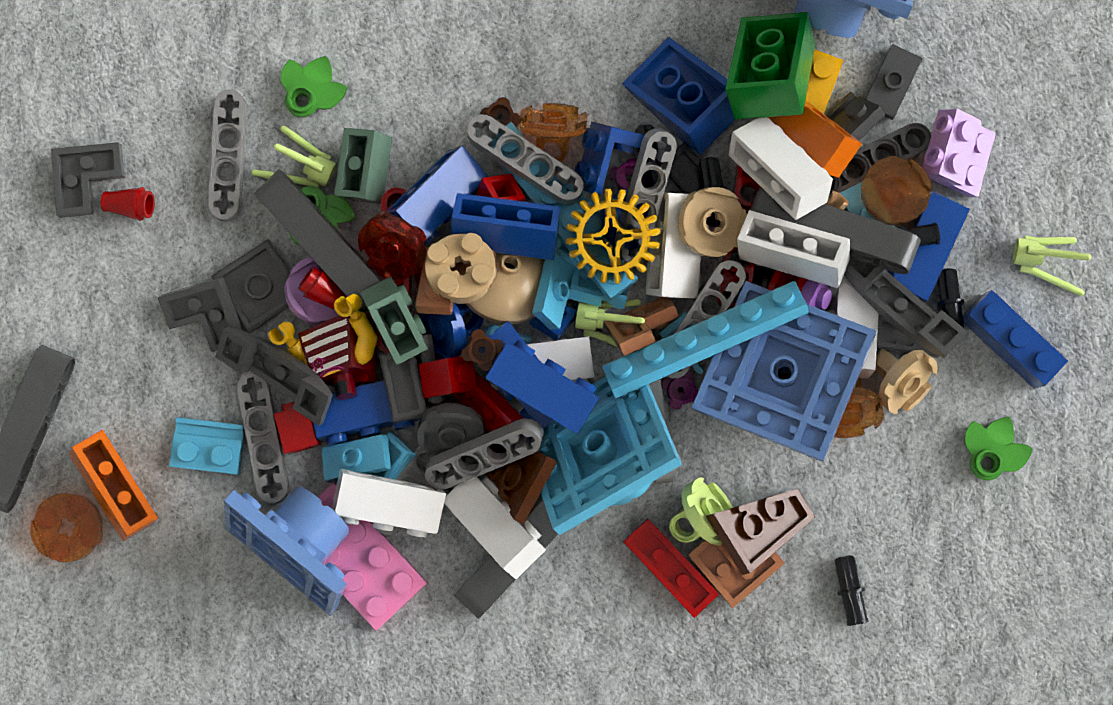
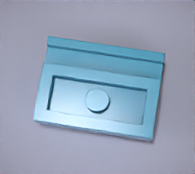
[169,417,245,475]

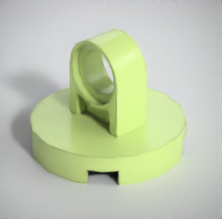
[669,477,733,545]

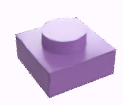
[801,279,832,310]

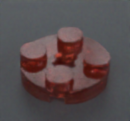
[358,211,426,280]

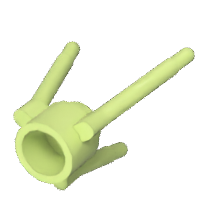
[251,125,337,187]
[1012,236,1091,296]
[575,299,645,347]

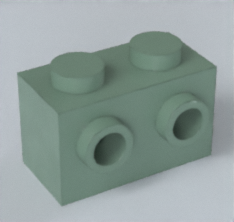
[334,128,393,204]
[360,277,428,365]

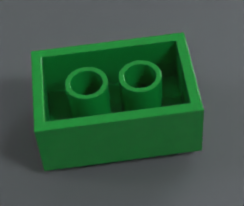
[725,12,816,119]

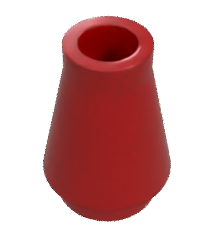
[100,187,155,221]
[298,266,347,310]

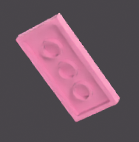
[318,483,428,631]

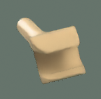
[825,191,849,210]

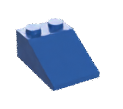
[622,37,736,155]

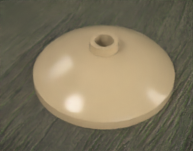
[465,253,545,324]

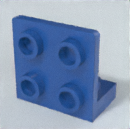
[574,121,645,196]

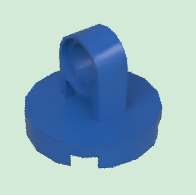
[417,303,484,360]

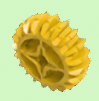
[566,189,661,284]

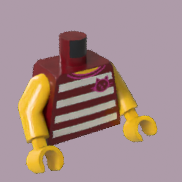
[268,294,378,400]

